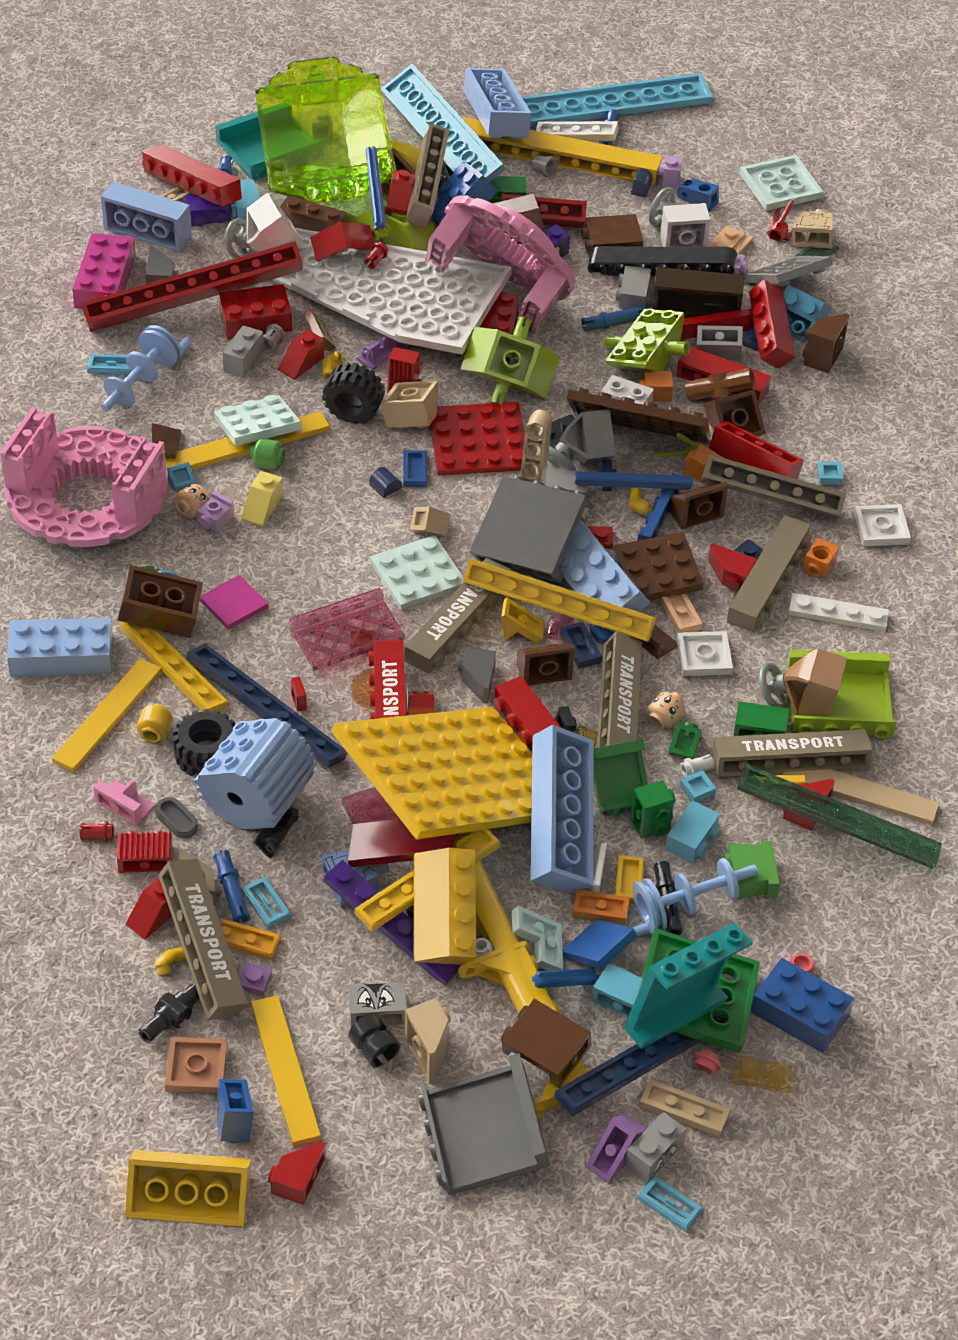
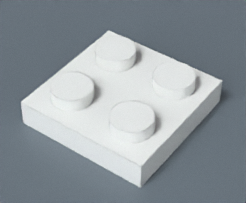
[854,504,911,547]
[677,631,733,676]

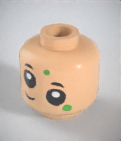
[175,484,210,519]
[648,692,686,730]

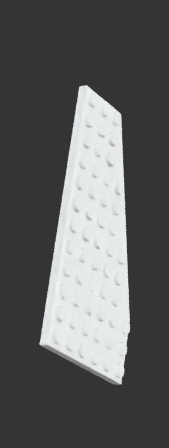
[251,228,512,354]

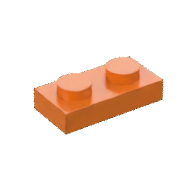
[572,889,630,925]

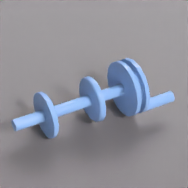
[101,325,192,412]
[632,858,758,938]

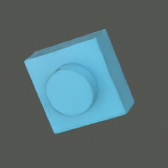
[817,462,844,485]
[680,770,716,802]

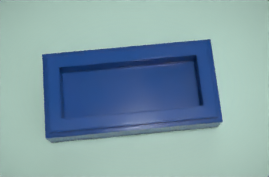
[403,450,427,487]

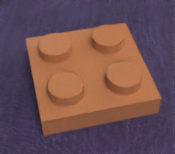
[165,1037,228,1094]

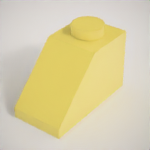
[241,471,283,527]

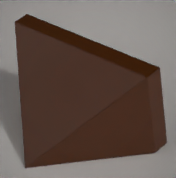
[152,423,182,459]

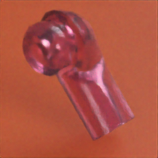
[545,613,574,640]

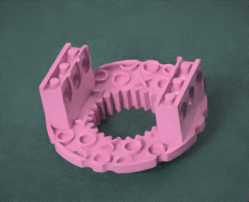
[425,196,575,334]
[0,407,169,547]

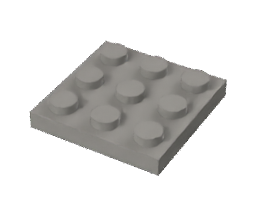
[743,256,833,287]

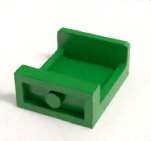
[593,740,648,816]

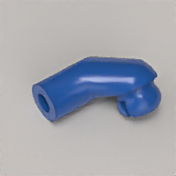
[589,624,614,644]

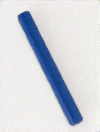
[365,146,386,230]
[575,471,692,490]

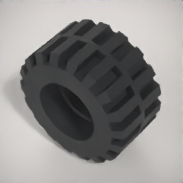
[322,362,385,424]
[173,709,235,777]

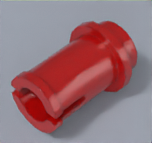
[364,242,388,269]
[79,821,115,842]

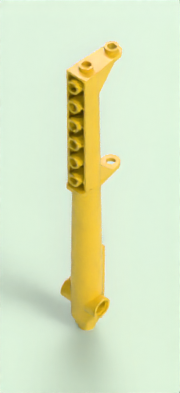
[457,832,590,1118]

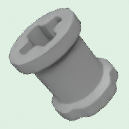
[263,324,285,353]

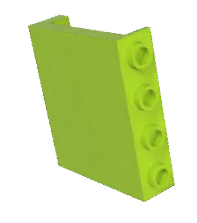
[787,650,897,739]

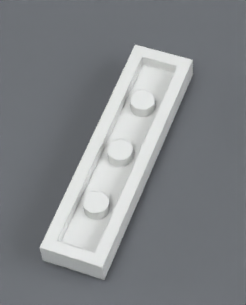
[536,121,619,142]
[788,593,889,632]

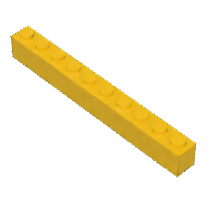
[462,117,662,186]

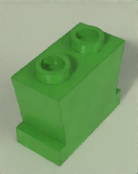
[723,841,780,900]

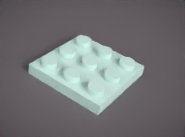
[739,155,823,211]
[214,395,302,446]
[370,535,464,610]

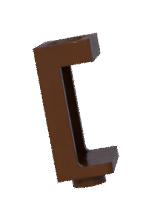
[582,214,644,253]
[501,998,592,1088]

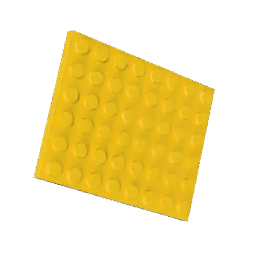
[331,707,532,839]

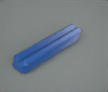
[532,968,599,988]

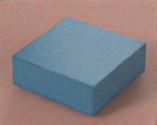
[166,462,196,491]

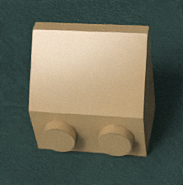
[381,381,439,429]
[405,998,451,1083]

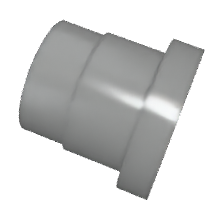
[532,155,558,177]

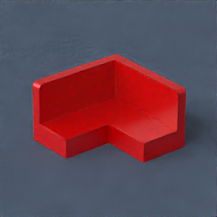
[310,222,374,262]

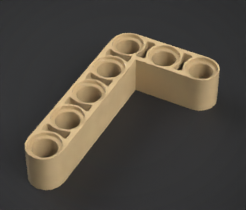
[520,410,589,523]

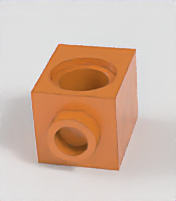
[803,538,840,579]

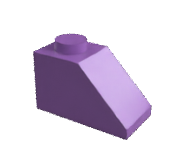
[585,1114,647,1183]

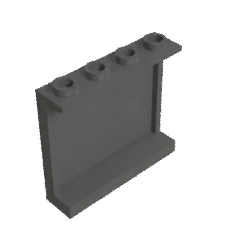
[470,475,594,584]
[418,1053,550,1194]

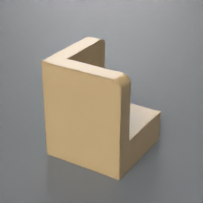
[410,507,451,536]

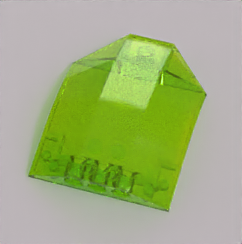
[255,56,396,203]

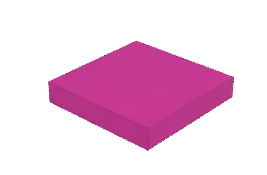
[200,575,268,630]

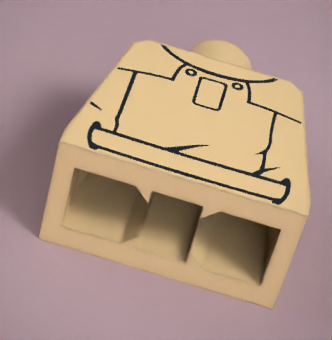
[792,209,833,249]

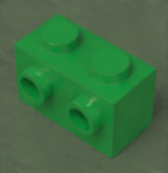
[630,780,676,839]

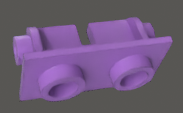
[357,335,404,369]

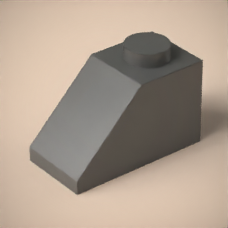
[146,247,179,284]
[458,647,496,703]

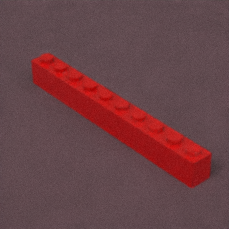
[81,241,303,331]

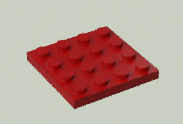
[430,402,525,475]

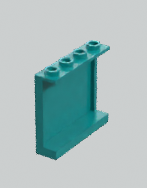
[215,101,324,180]
[624,922,753,1049]

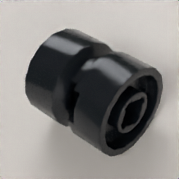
[348,1014,401,1068]

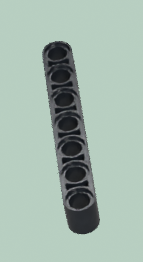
[587,246,738,276]

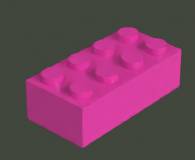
[72,233,136,309]

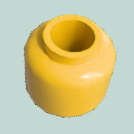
[136,704,173,743]

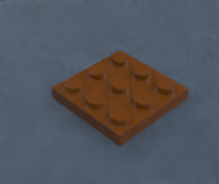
[614,532,704,600]

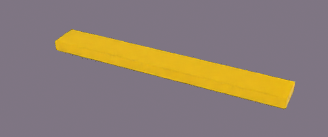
[165,411,330,470]
[463,558,656,642]

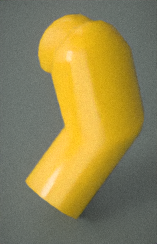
[322,351,345,379]
[629,488,653,517]
[154,947,187,975]

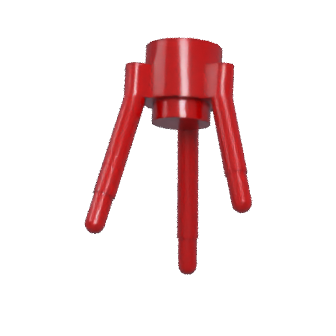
[767,200,794,242]

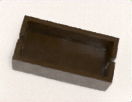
[652,267,744,318]

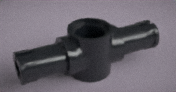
[138,981,200,1043]

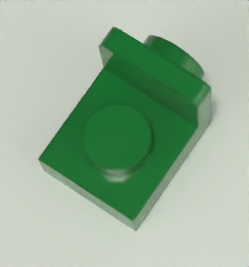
[668,722,702,760]

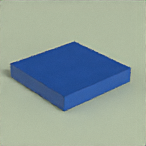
[563,919,637,969]

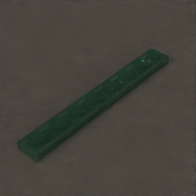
[737,764,942,869]

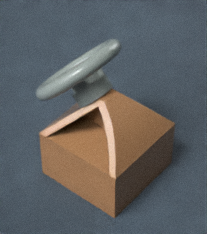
[759,648,847,717]

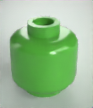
[249,438,286,471]

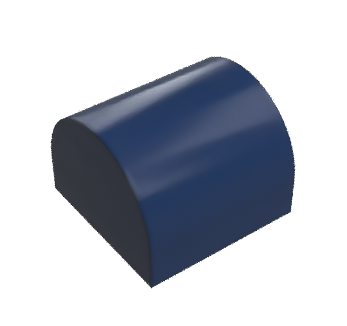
[631,168,653,197]
[369,467,402,498]

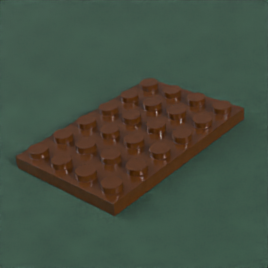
[567,387,711,443]

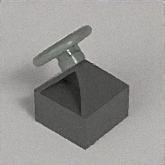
[548,409,616,471]

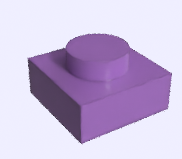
[239,962,272,996]

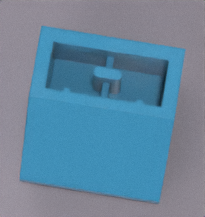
[783,284,832,342]

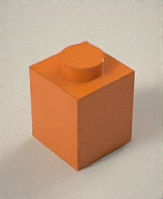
[639,371,673,402]
[682,443,723,484]

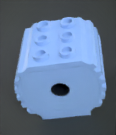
[194,718,317,830]

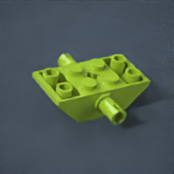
[350,203,436,252]
[604,309,690,372]
[460,316,560,405]

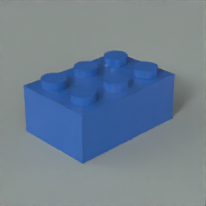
[431,162,498,226]
[750,958,854,1053]

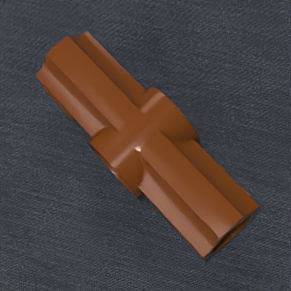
[685,368,756,401]

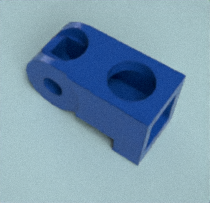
[677,178,719,212]

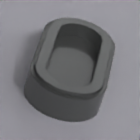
[155,797,198,838]

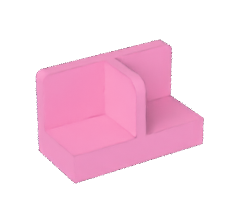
[93,780,155,826]

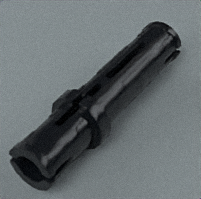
[653,861,683,935]

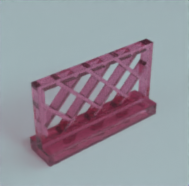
[289,587,405,671]

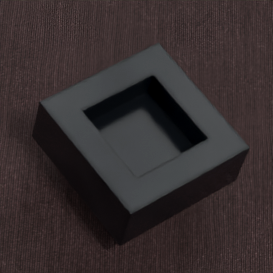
[555,706,577,732]

